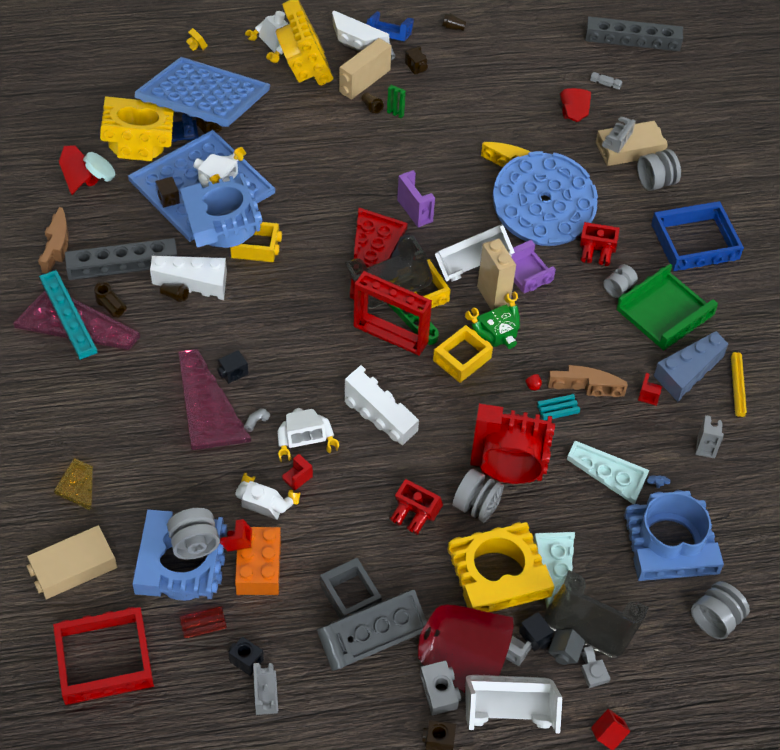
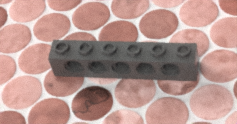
[585,16,683,51]
[65,238,177,280]

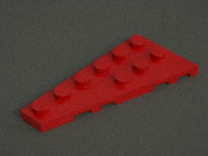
[350,208,408,300]

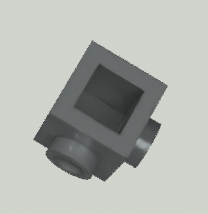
[548,629,585,665]

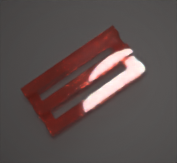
[179,606,227,639]

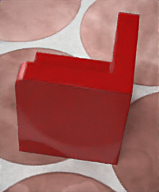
[638,373,662,406]
[282,454,313,491]
[220,519,252,552]
[591,709,631,750]

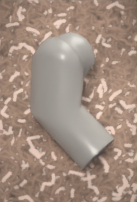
[244,408,270,432]

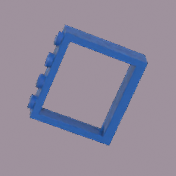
[651,201,744,271]

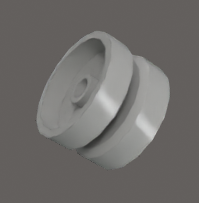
[167,508,220,559]

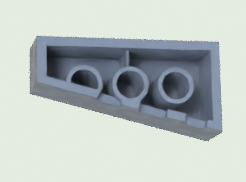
[654,331,728,402]

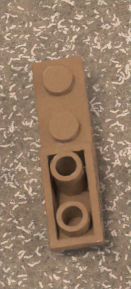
[39,207,69,274]
[548,365,628,397]

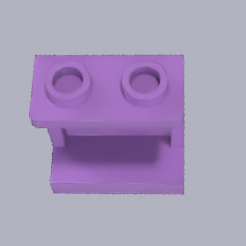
[397,170,435,227]
[511,240,556,294]

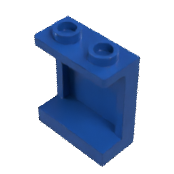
[366,11,414,41]

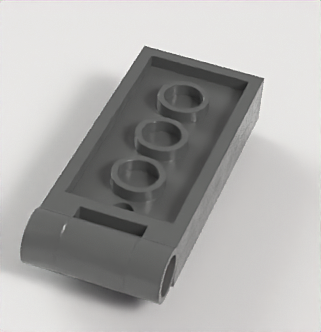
[316,589,430,671]

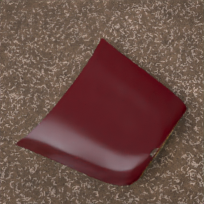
[418,605,514,693]

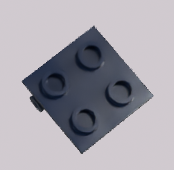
[172,113,199,142]

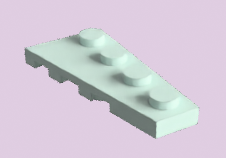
[567,441,649,504]
[534,532,575,611]

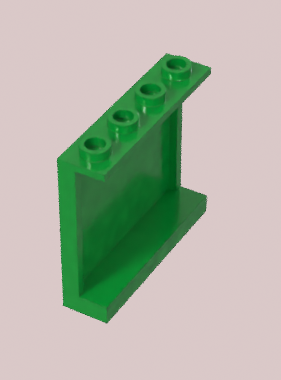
[616,264,718,351]

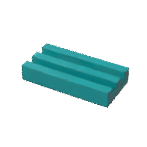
[537,394,580,420]

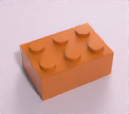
[235,527,281,595]

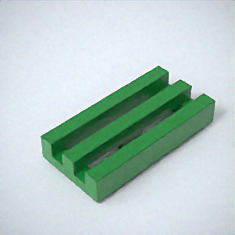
[387,85,406,119]

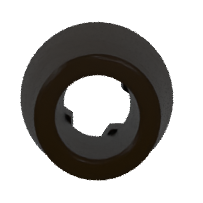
[442,13,466,31]
[361,92,384,114]
[160,284,189,302]

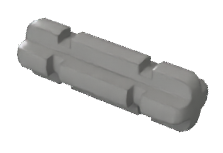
[590,72,622,90]

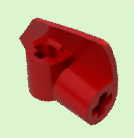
[560,88,591,122]
[59,145,99,195]

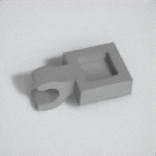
[581,646,610,688]

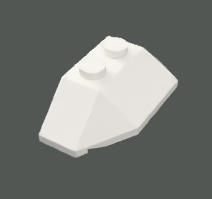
[332,11,389,52]

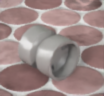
[603,264,638,298]

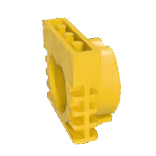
[276,0,333,85]
[100,96,174,161]
[447,522,554,612]

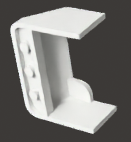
[435,224,515,282]
[465,675,562,733]

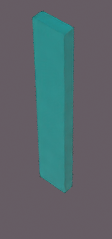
[39,270,98,360]

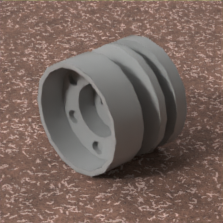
[637,149,681,191]
[452,469,504,523]
[691,581,750,640]

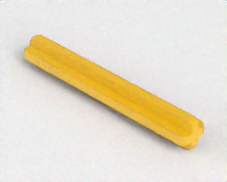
[731,352,747,417]

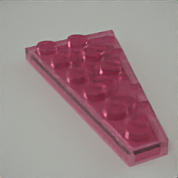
[13,291,140,350]
[179,349,251,450]

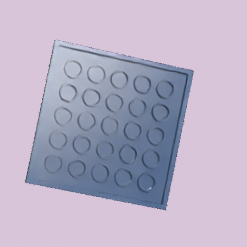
[135,57,270,127]
[128,130,275,242]

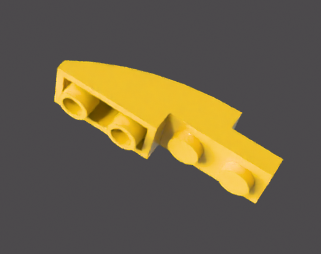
[481,142,530,167]

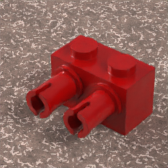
[580,222,620,266]
[390,479,443,535]

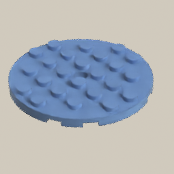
[493,151,598,246]

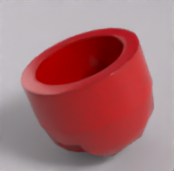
[525,374,542,391]

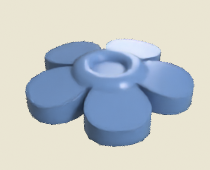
[647,475,670,488]

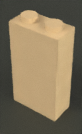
[339,38,391,100]
[596,121,667,166]
[477,238,516,310]
[26,525,117,599]

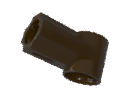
[94,282,127,318]

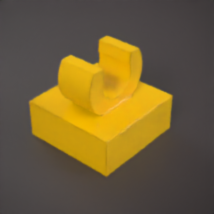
[186,28,208,51]

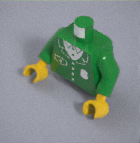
[465,291,520,349]

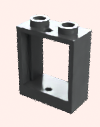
[320,558,382,618]

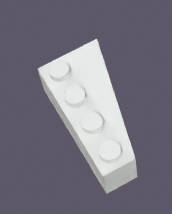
[150,256,227,300]
[345,365,419,445]

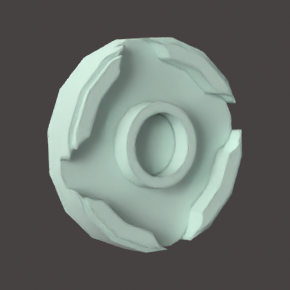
[83,152,115,182]

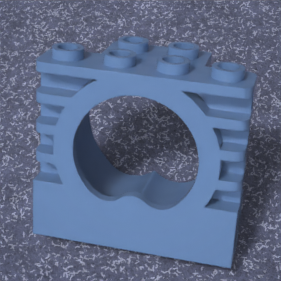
[180,173,263,248]
[624,490,724,581]
[133,509,227,601]

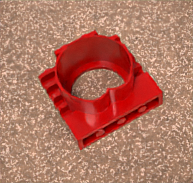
[470,403,555,484]

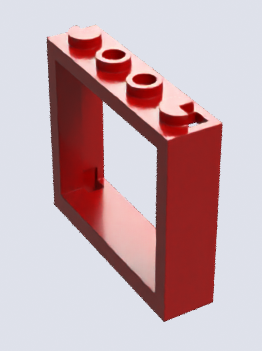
[354,271,432,356]
[53,607,154,705]

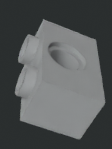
[420,661,461,716]

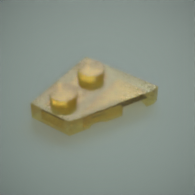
[54,458,93,510]

